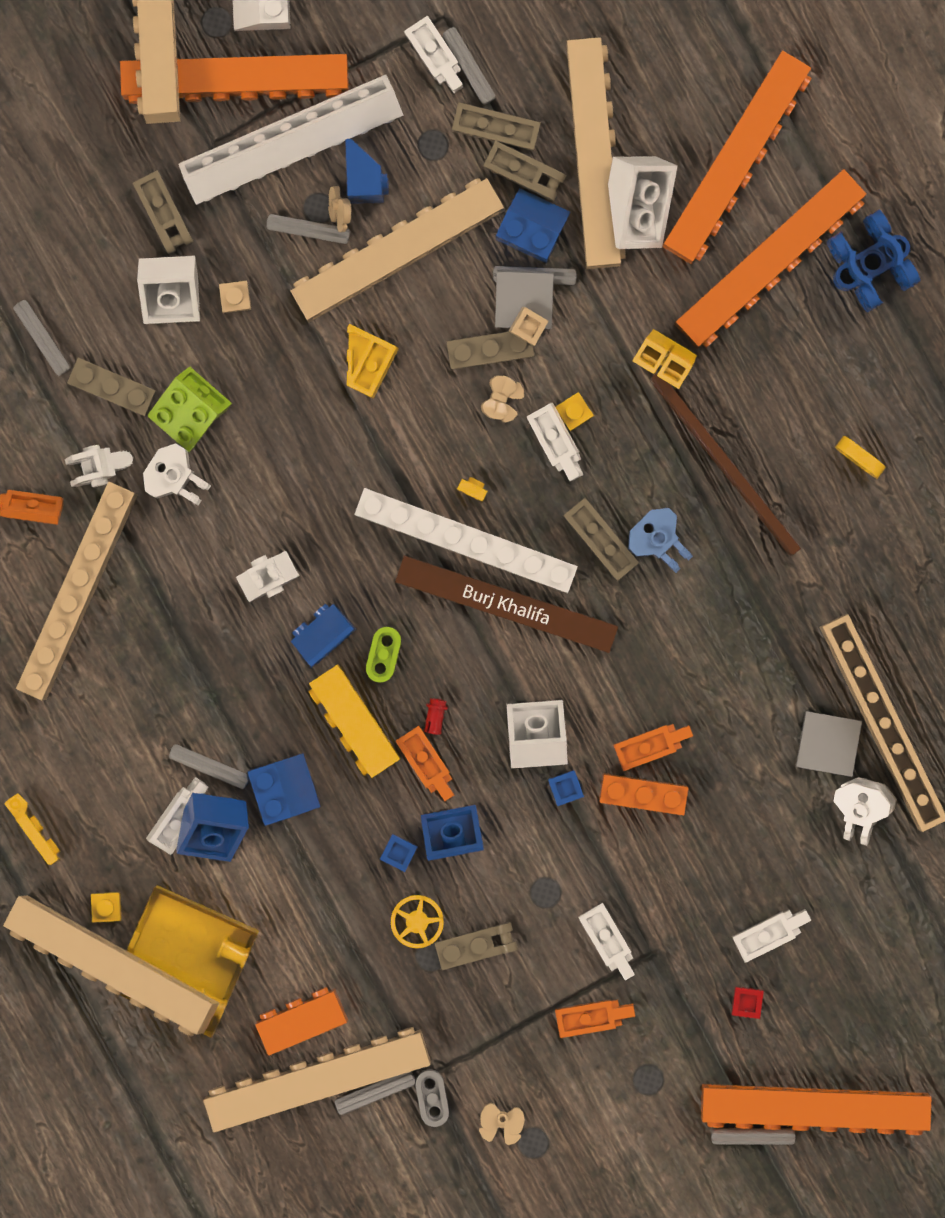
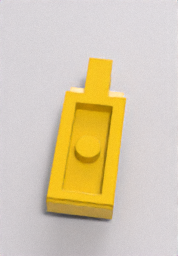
[4,793,61,865]

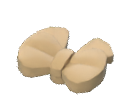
[328,186,351,232]
[481,376,524,423]
[479,1103,525,1145]

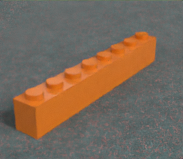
[663,50,812,264]
[120,54,349,104]
[674,169,866,349]
[701,1084,931,1135]

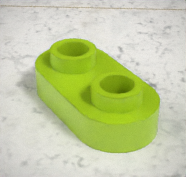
[366,627,401,683]

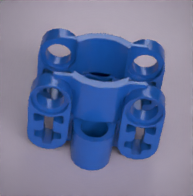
[827,210,920,313]

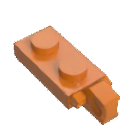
[0,490,64,525]
[613,724,693,771]
[395,726,455,801]
[555,999,635,1038]

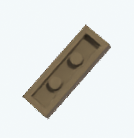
[452,102,541,152]
[447,332,534,370]
[67,358,157,417]
[563,498,639,581]

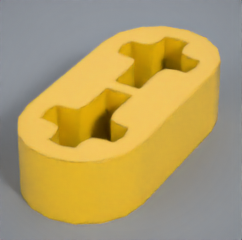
[835,436,886,479]

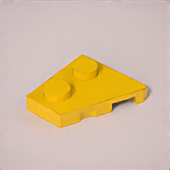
[347,324,399,399]

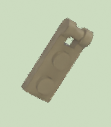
[483,140,566,202]
[133,170,194,254]
[435,922,518,970]

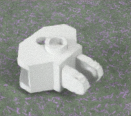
[143,444,211,505]
[65,445,133,487]
[236,551,300,602]
[834,777,897,845]

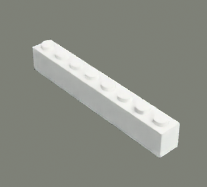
[178,75,403,205]
[354,488,578,593]

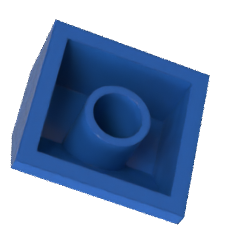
[345,139,389,204]
[496,188,571,264]
[291,604,357,667]
[248,753,321,826]
[176,793,249,862]

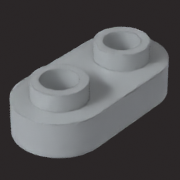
[416,1069,449,1127]

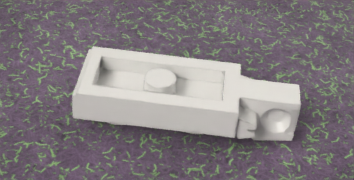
[404,16,463,93]
[527,403,583,481]
[146,777,208,855]
[578,902,635,980]
[732,909,811,963]

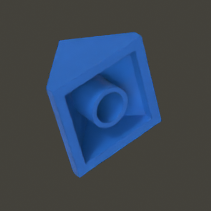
[420,805,484,861]

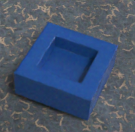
[548,770,584,806]
[380,834,418,872]

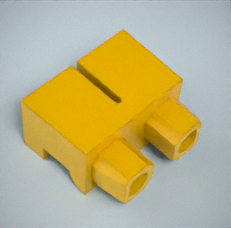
[633,329,697,389]

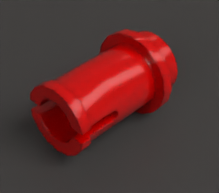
[423,698,448,735]

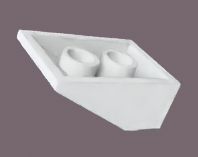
[608,156,677,249]

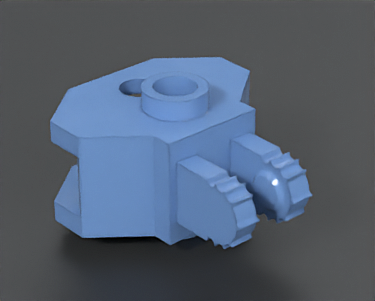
[628,508,693,573]

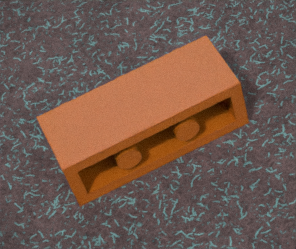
[599,773,688,816]
[255,987,348,1056]

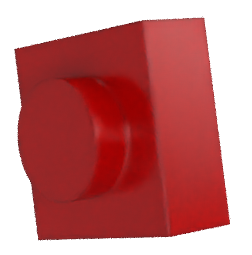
[731,986,764,1019]

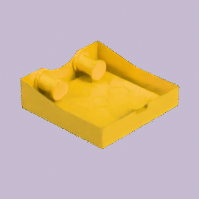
[120,885,260,1038]

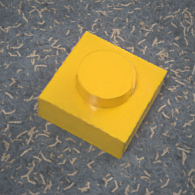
[556,392,594,431]
[457,477,488,502]
[91,892,122,923]

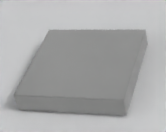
[495,270,554,329]
[796,711,862,777]

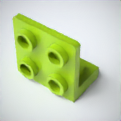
[148,367,232,452]

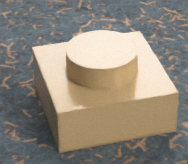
[219,281,251,313]
[509,307,548,346]

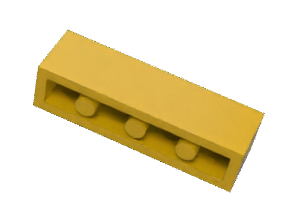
[308,664,401,778]

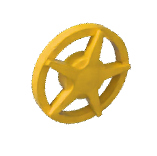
[391,895,444,948]

